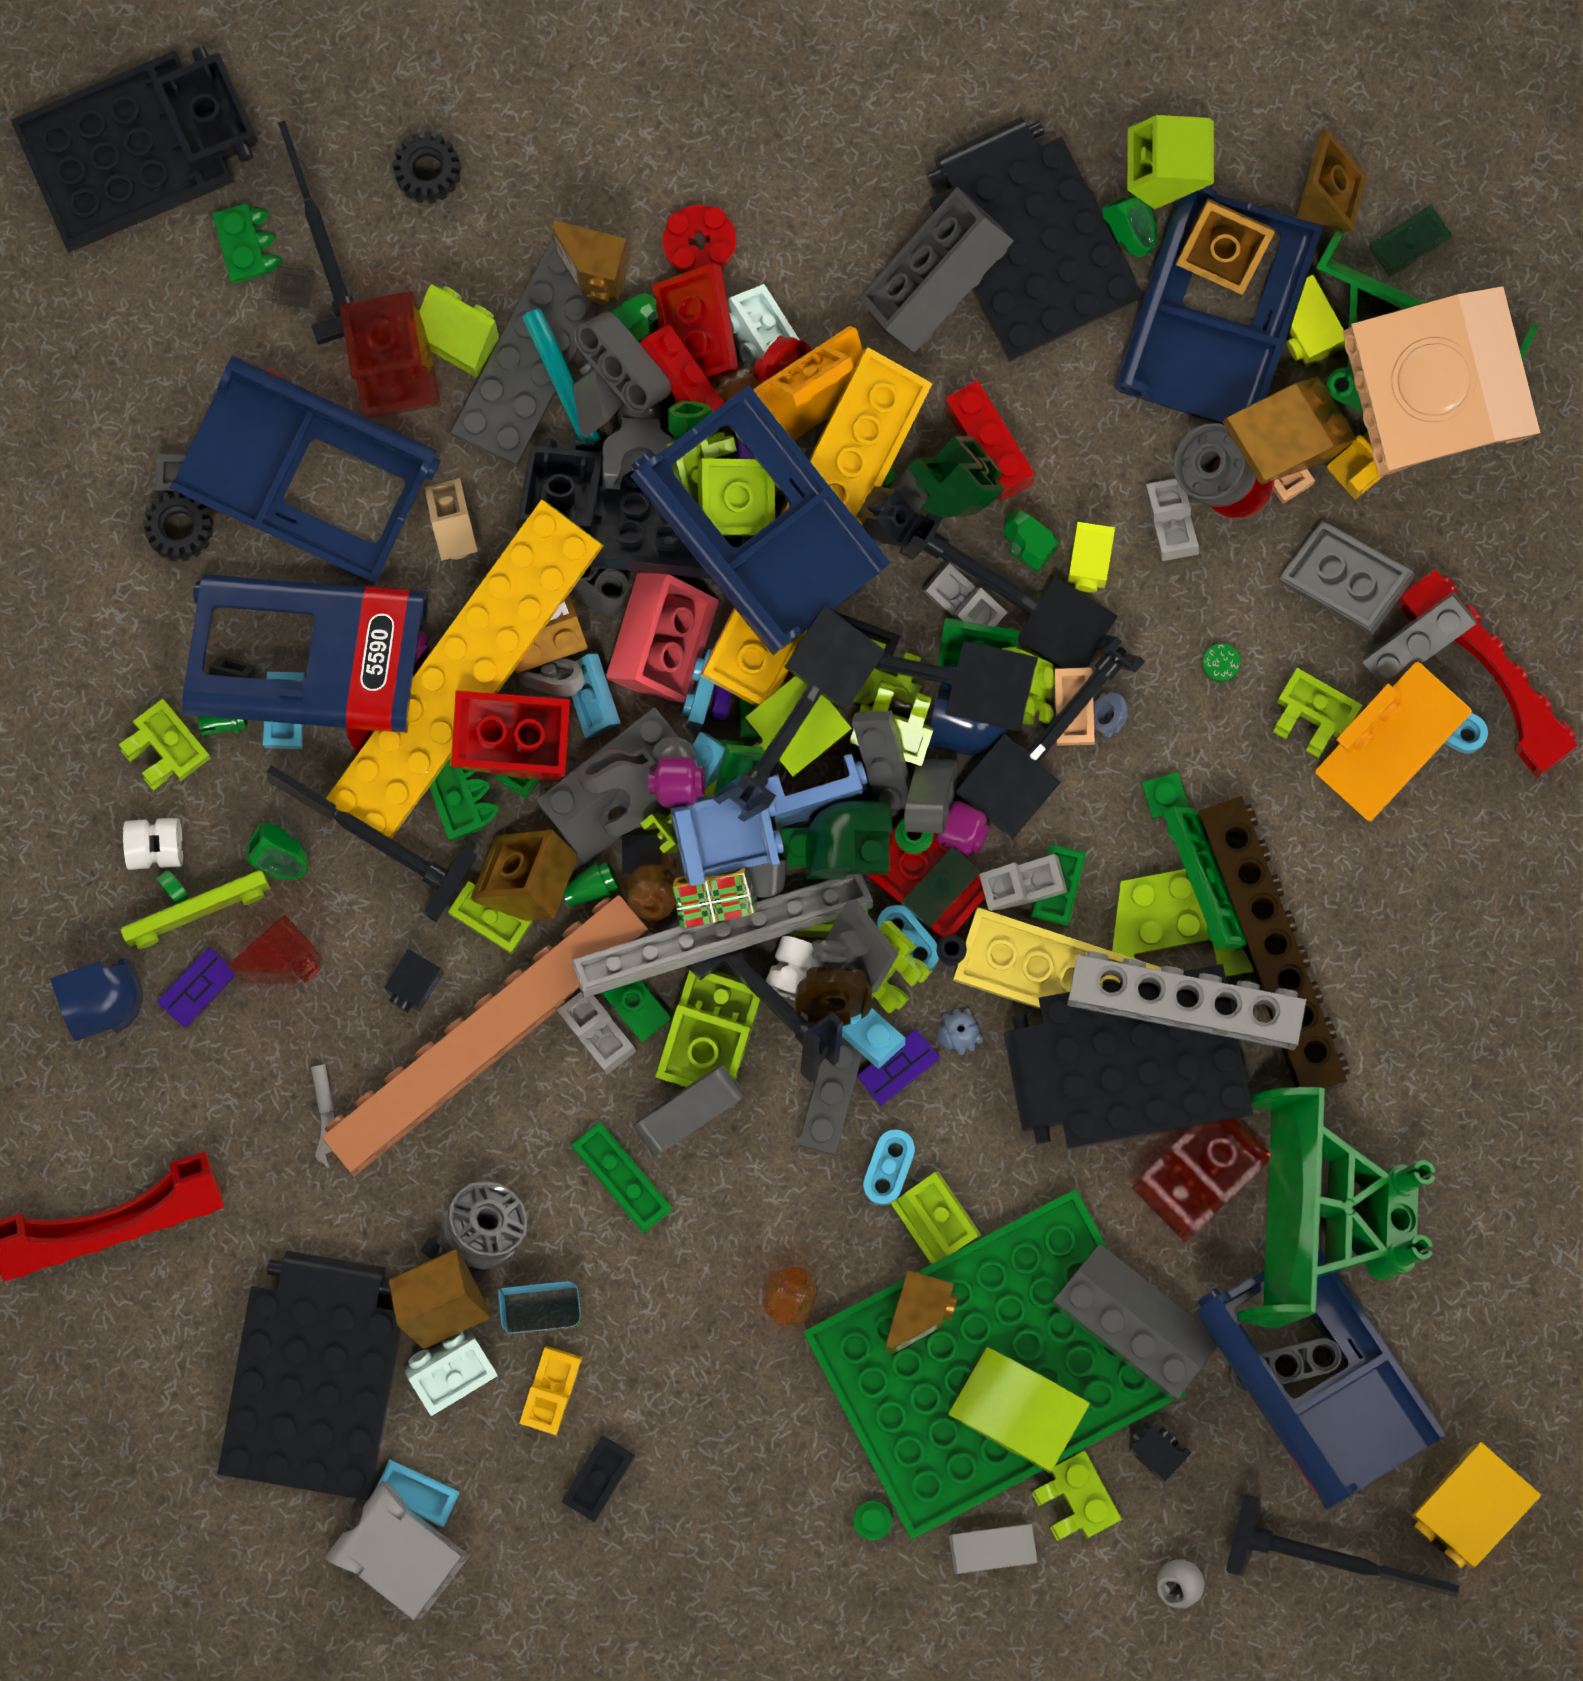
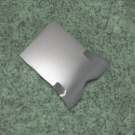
[324,1479,470,1620]

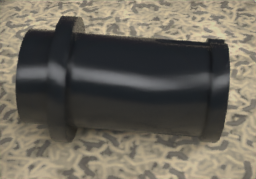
[936,935,967,966]

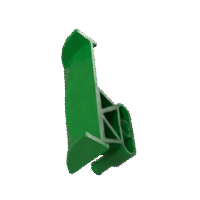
[1317,230,1540,413]
[1237,1087,1435,1329]

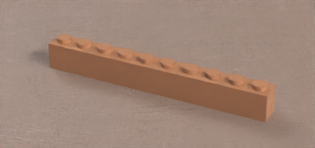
[321,895,649,1177]

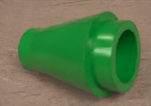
[563,861,620,907]

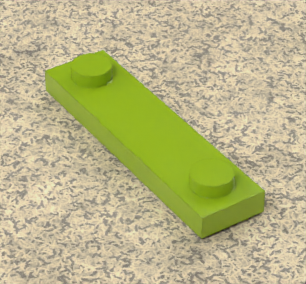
[120,870,271,949]

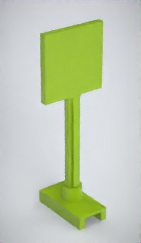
[640,676,852,853]

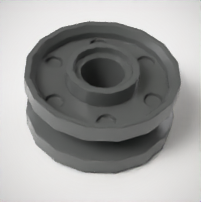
[1174,423,1256,507]
[441,1181,528,1269]

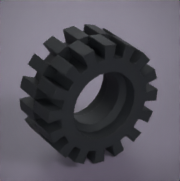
[393,132,461,204]
[143,490,213,562]

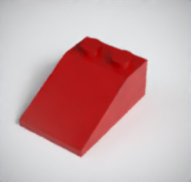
[450,690,570,781]

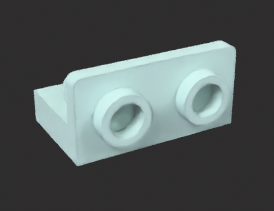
[727,284,799,373]
[403,1328,498,1416]

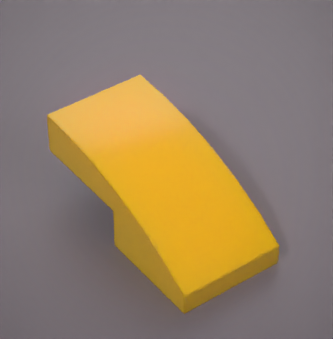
[520,1345,583,1435]

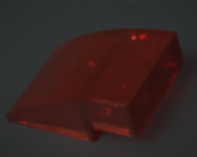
[340,291,441,418]
[1131,1119,1270,1243]

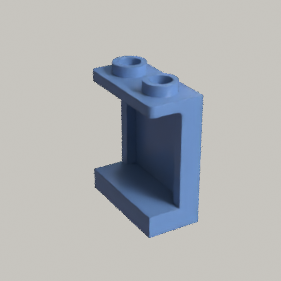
[765,754,867,829]
[670,795,783,886]

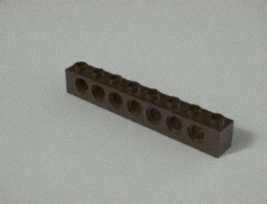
[1197,796,1350,1092]

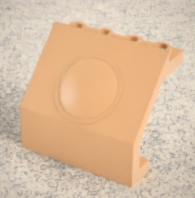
[1343,287,1540,476]

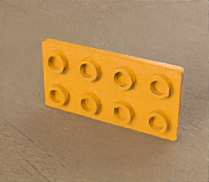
[753,326,863,441]
[1315,662,1472,822]

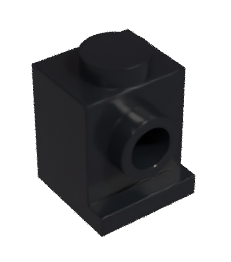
[856,486,924,547]
[1129,1422,1192,1483]

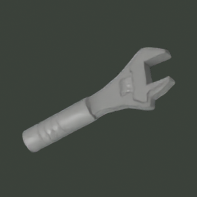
[311,1064,335,1168]

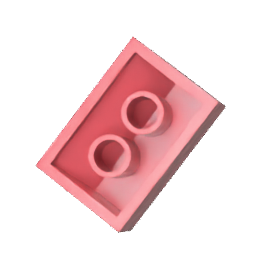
[606,572,719,705]

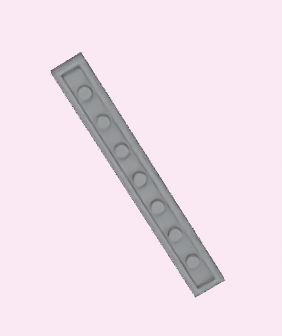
[571,874,873,998]

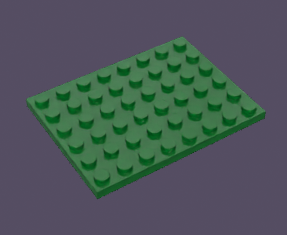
[803,1189,1186,1540]

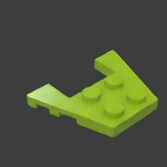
[1112,869,1254,978]

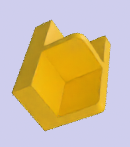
[1327,431,1384,500]

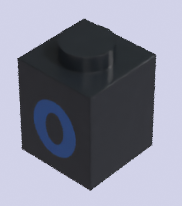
[384,949,443,1013]

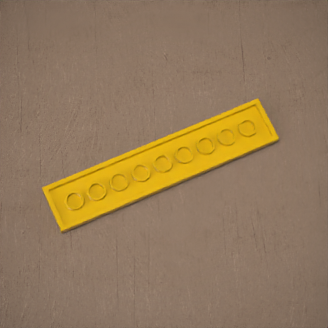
[700,347,932,707]
[326,500,604,839]

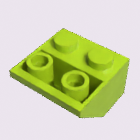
[1127,115,1214,209]
[411,284,500,378]

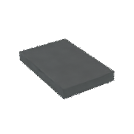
[1279,520,1415,636]

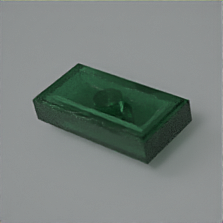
[1369,205,1452,277]
[902,846,981,929]

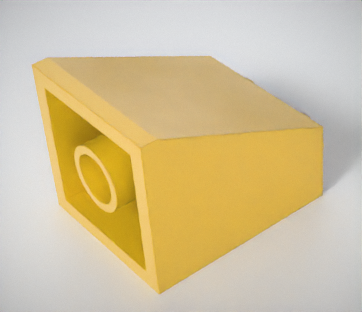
[1411,1442,1541,1569]

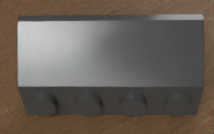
[859,187,1014,353]
[536,707,679,866]
[1052,1244,1218,1402]

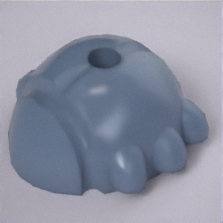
[1093,692,1128,738]
[937,1008,983,1055]

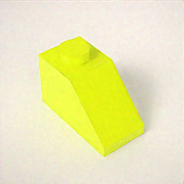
[1286,275,1345,367]
[1068,522,1115,593]

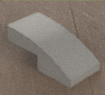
[1146,479,1199,561]
[921,563,1007,627]
[979,854,1068,911]
[557,992,637,1074]
[949,1524,1038,1574]

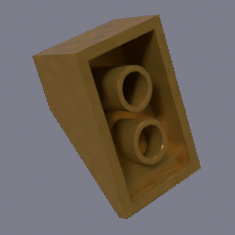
[1222,377,1356,484]

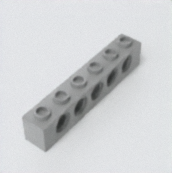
[1067,951,1306,1050]

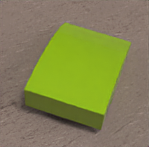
[656,970,762,1087]
[948,1347,1090,1473]

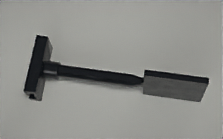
[278,121,388,345]
[900,512,1118,669]
[713,606,886,822]
[955,634,1145,840]
[874,641,1038,731]
[267,765,477,922]
[650,908,843,1083]
[1226,1494,1460,1598]

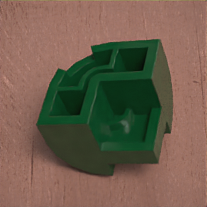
[907,436,1005,518]
[806,801,892,880]

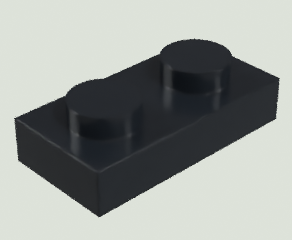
[562,1435,636,1522]

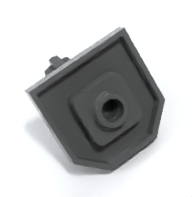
[811,898,899,993]

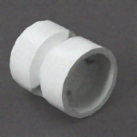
[123,818,183,870]
[766,936,824,1000]

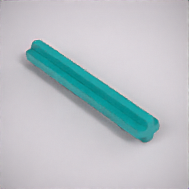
[522,308,601,444]

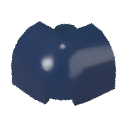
[928,665,1008,755]
[50,958,143,1041]

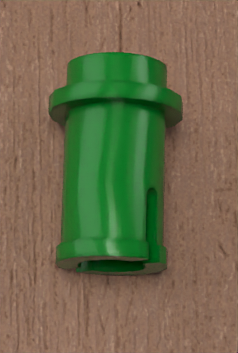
[198,716,247,737]

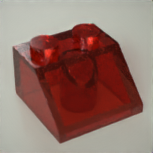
[227,914,323,985]

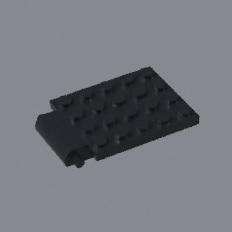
[10,46,258,253]
[926,117,1142,362]
[516,438,743,579]
[1003,964,1253,1149]
[217,1250,401,1500]

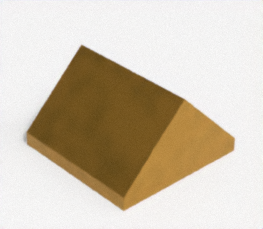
[1296,129,1367,232]
[1176,199,1276,295]
[389,1248,492,1349]

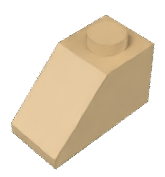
[424,478,478,561]

